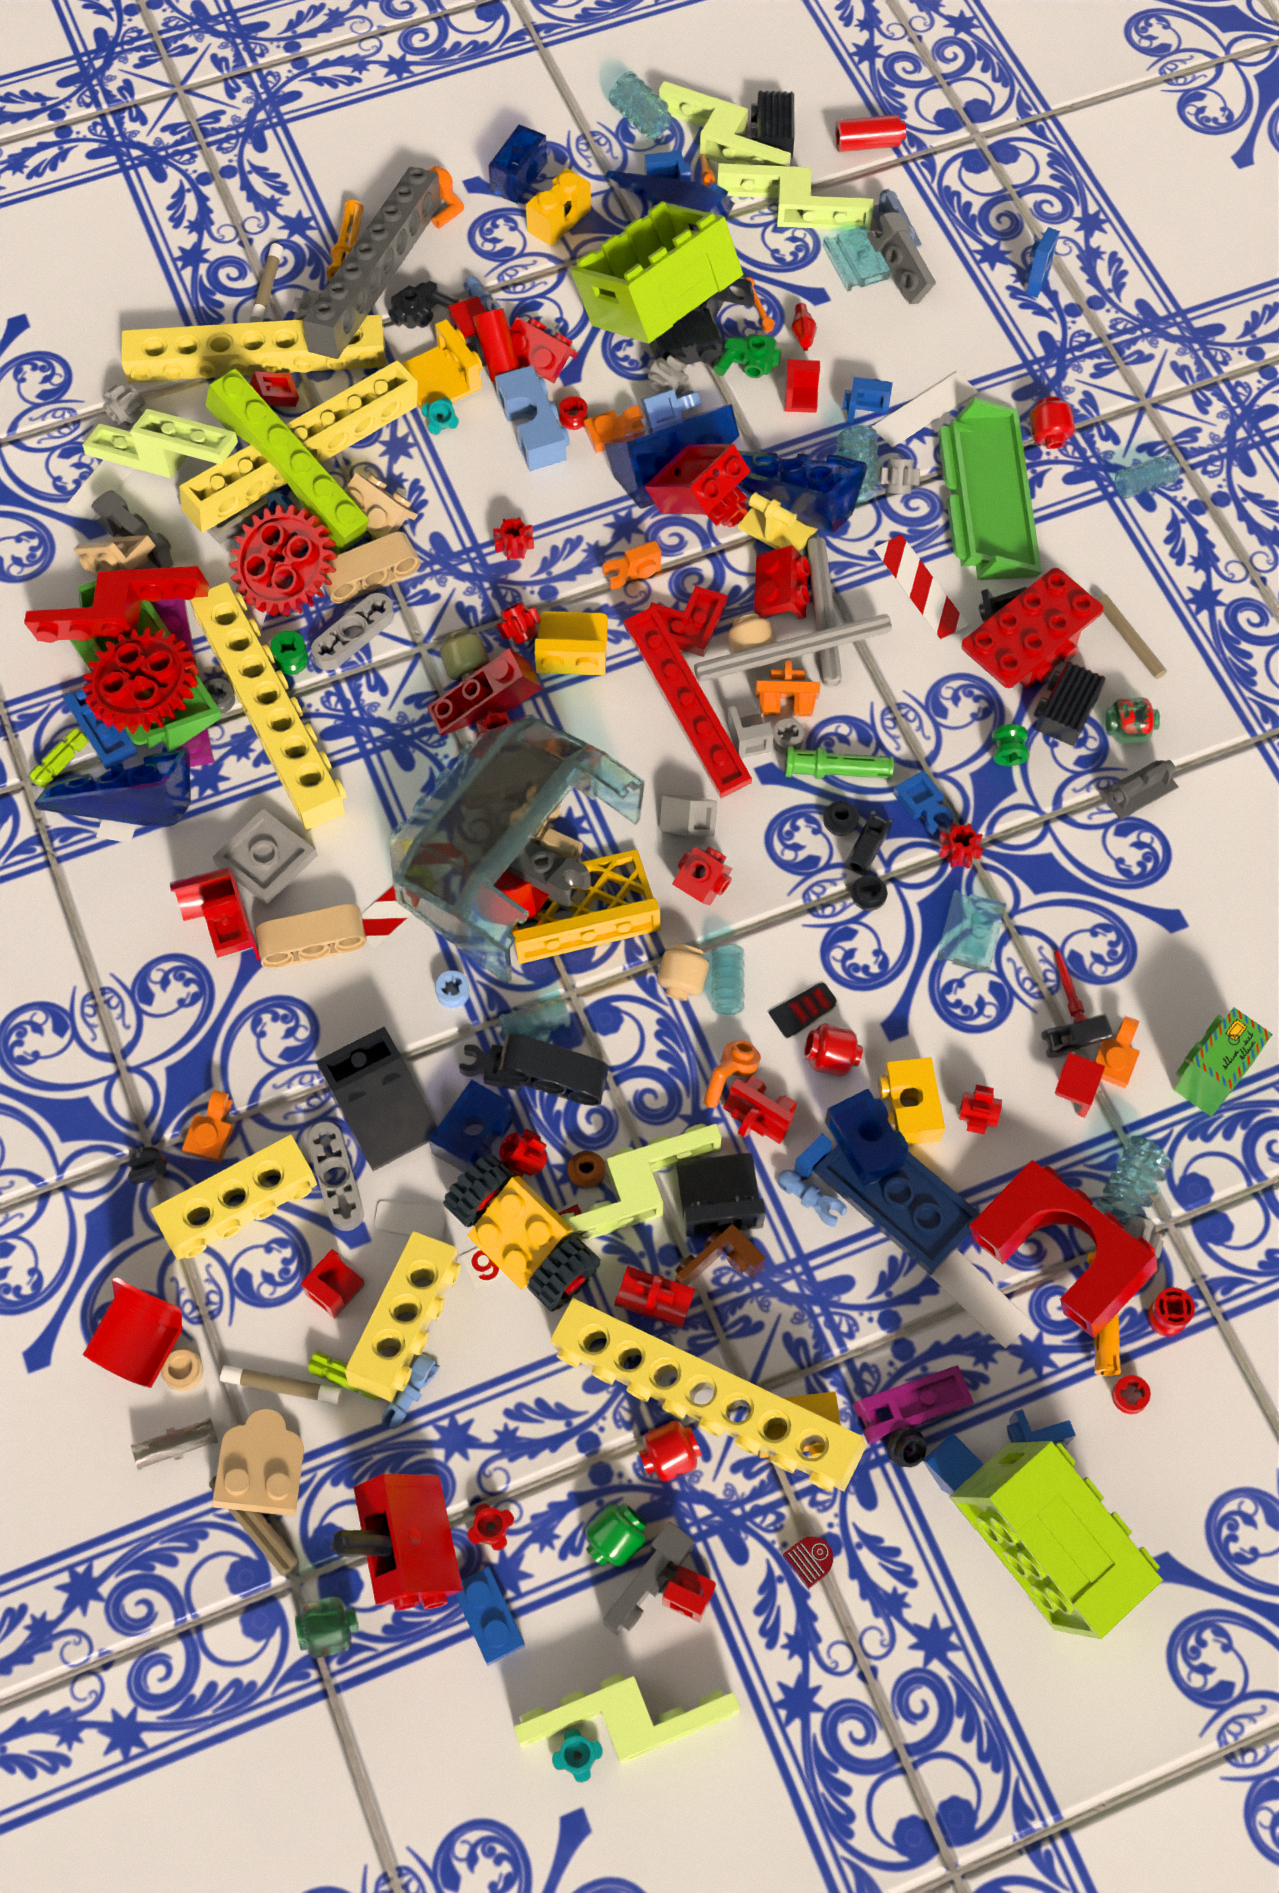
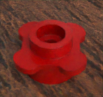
[467,1503,514,1551]

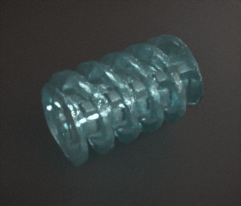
[609,71,672,139]
[836,425,878,503]
[1097,1135,1173,1222]

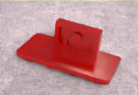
[961,568,1104,690]

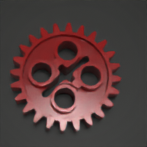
[229,505,338,617]
[82,628,199,734]

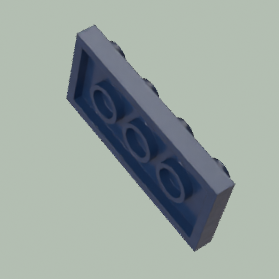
[814,1115,980,1276]

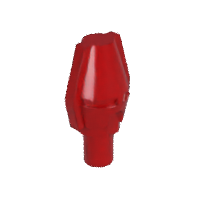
[791,303,817,351]

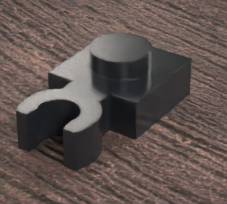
[459,1044,522,1091]

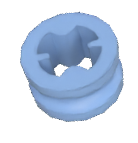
[435,971,470,1008]

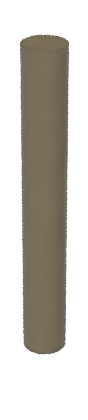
[1097,594,1167,679]

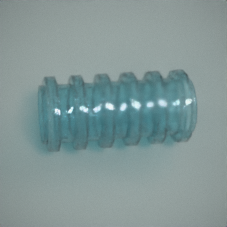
[1115,453,1180,499]
[711,943,745,1015]
[498,995,571,1040]

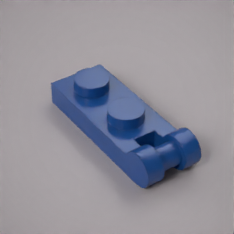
[61,683,138,770]

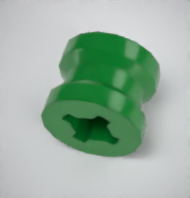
[270,631,308,675]
[991,724,1030,766]

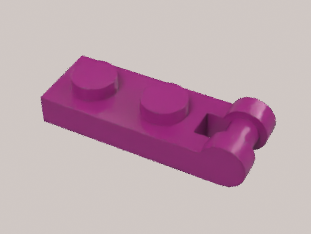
[852,1365,974,1444]

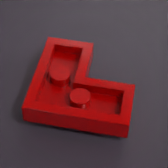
[649,585,728,657]

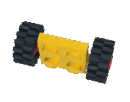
[443,1154,601,1312]

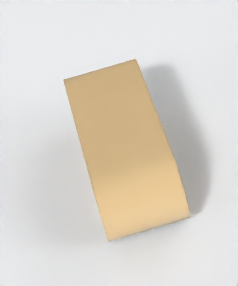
[324,532,421,603]
[255,904,367,968]

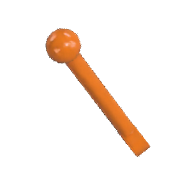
[744,277,775,332]

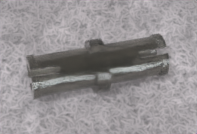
[131,1417,218,1470]

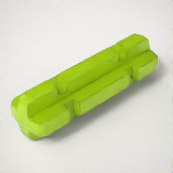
[28,728,88,788]
[307,1351,379,1401]

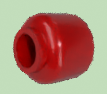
[1029,397,1075,449]
[804,1023,863,1077]
[638,1421,702,1482]

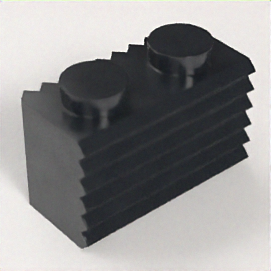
[750,91,795,157]
[649,308,723,365]
[1033,662,1106,747]

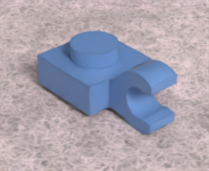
[641,389,702,432]

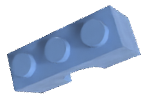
[495,365,570,471]

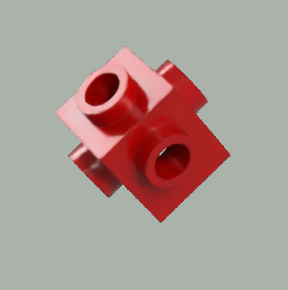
[672,846,733,906]

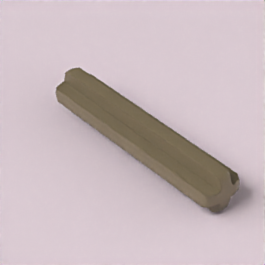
[209,1476,299,1576]

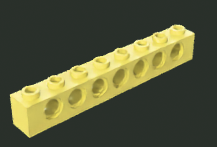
[121,315,386,383]
[179,360,418,533]
[190,582,347,830]
[550,1298,866,1492]

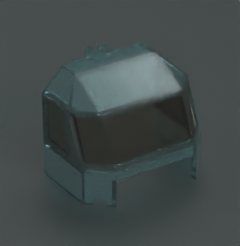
[389,714,645,984]

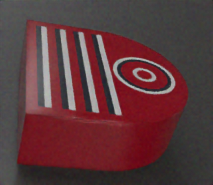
[783,1536,833,1590]

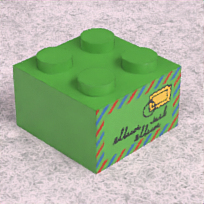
[1174,1007,1273,1117]

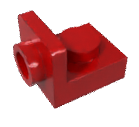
[249,372,300,407]
[662,1566,716,1623]

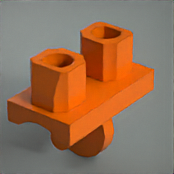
[755,659,820,717]

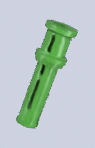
[784,745,894,779]

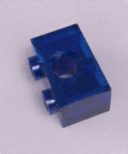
[488,124,547,204]
[429,1079,513,1173]
[825,1089,908,1187]

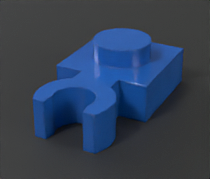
[893,770,954,835]

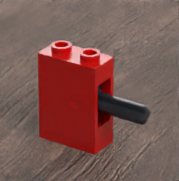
[330,1474,463,1611]

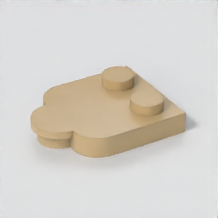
[212,1409,304,1516]

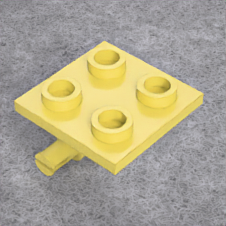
[738,479,831,553]

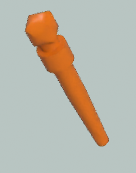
[700,154,715,187]

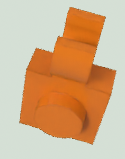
[583,406,644,453]
[602,540,661,589]
[1094,1016,1140,1088]
[182,1090,234,1164]

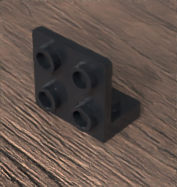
[676,1153,766,1237]

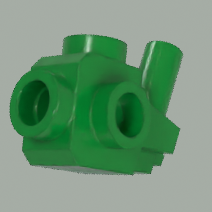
[713,334,782,379]

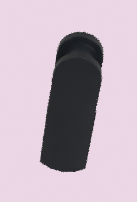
[845,811,894,875]
[1041,1013,1114,1058]

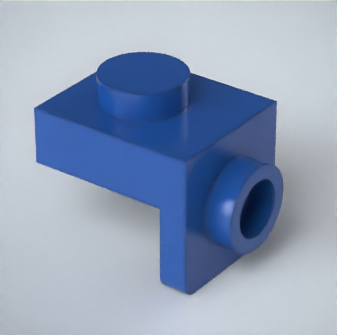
[644,150,691,195]
[842,377,893,423]
[1007,1409,1076,1450]

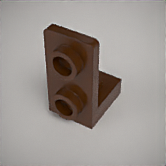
[675,1224,766,1286]

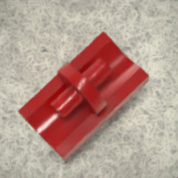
[723,1075,797,1144]
[614,1266,695,1329]

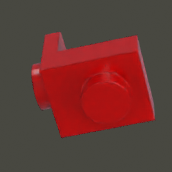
[200,894,253,958]

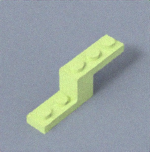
[659,81,791,166]
[717,163,874,231]
[83,409,238,479]
[559,1124,722,1249]
[513,1673,740,1764]

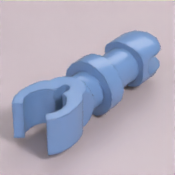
[463,276,505,312]
[777,1169,847,1227]
[381,1353,440,1429]

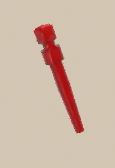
[1054,950,1088,1023]

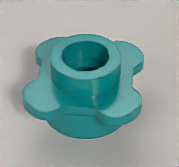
[421,398,459,435]
[552,1729,603,1783]

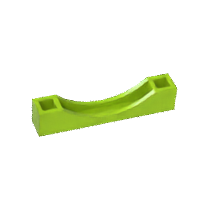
[205,368,370,555]

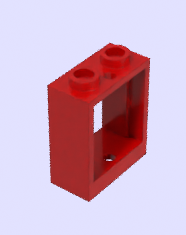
[644,444,751,515]

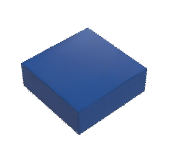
[794,1133,832,1181]

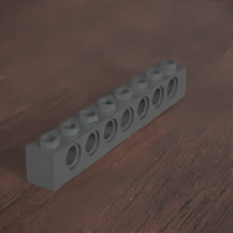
[303,166,441,359]

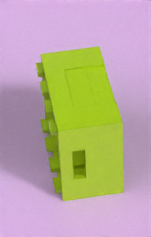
[570,201,744,343]
[949,1441,1163,1639]

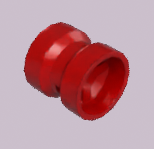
[1147,1287,1195,1337]

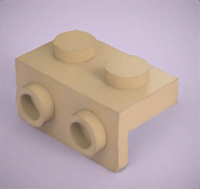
[344,473,418,539]
[73,535,156,575]

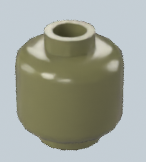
[439,630,490,681]

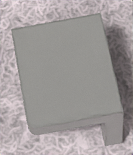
[727,706,774,758]
[660,795,718,837]

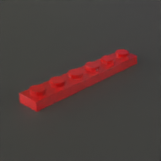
[624,606,752,799]

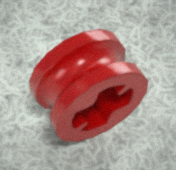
[559,396,588,430]
[1112,1375,1151,1415]

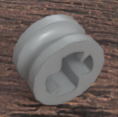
[773,718,804,754]

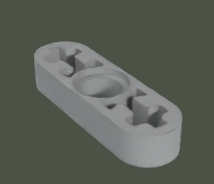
[311,593,394,670]
[307,1122,364,1231]

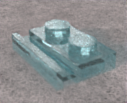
[823,225,890,292]
[936,890,1006,973]

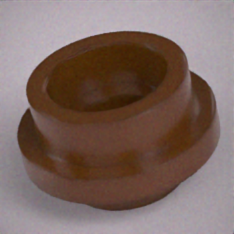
[567,1151,606,1189]

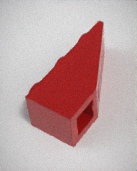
[427,648,543,736]

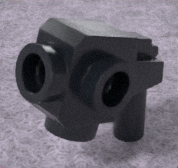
[388,280,459,329]

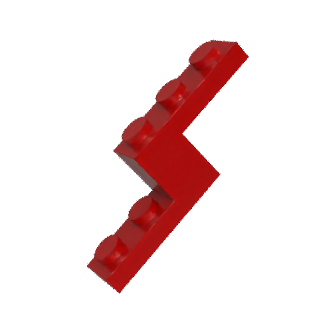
[24,566,209,643]

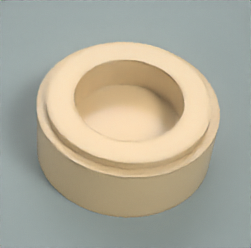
[161,1348,203,1391]

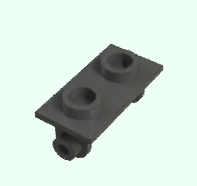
[1100,760,1179,820]

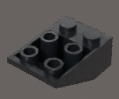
[316,1026,441,1171]

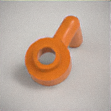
[428,166,464,229]
[703,1040,761,1108]

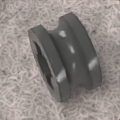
[204,678,235,714]

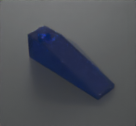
[605,170,735,227]
[605,404,740,509]
[738,451,868,534]
[34,749,191,827]

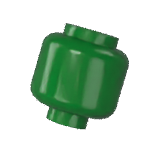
[585,1503,647,1567]

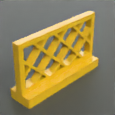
[509,849,661,964]

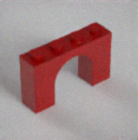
[969,1160,1157,1338]

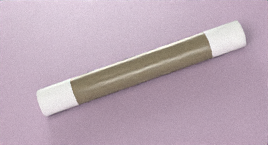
[250,243,283,323]
[220,1365,342,1405]

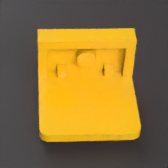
[402,319,483,410]
[535,611,608,675]

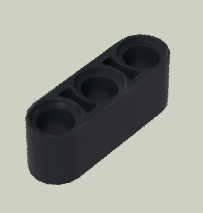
[497,1034,609,1106]

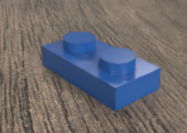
[1024,227,1060,298]
[455,1567,525,1666]

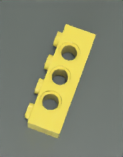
[150,1134,317,1260]
[345,1231,461,1402]

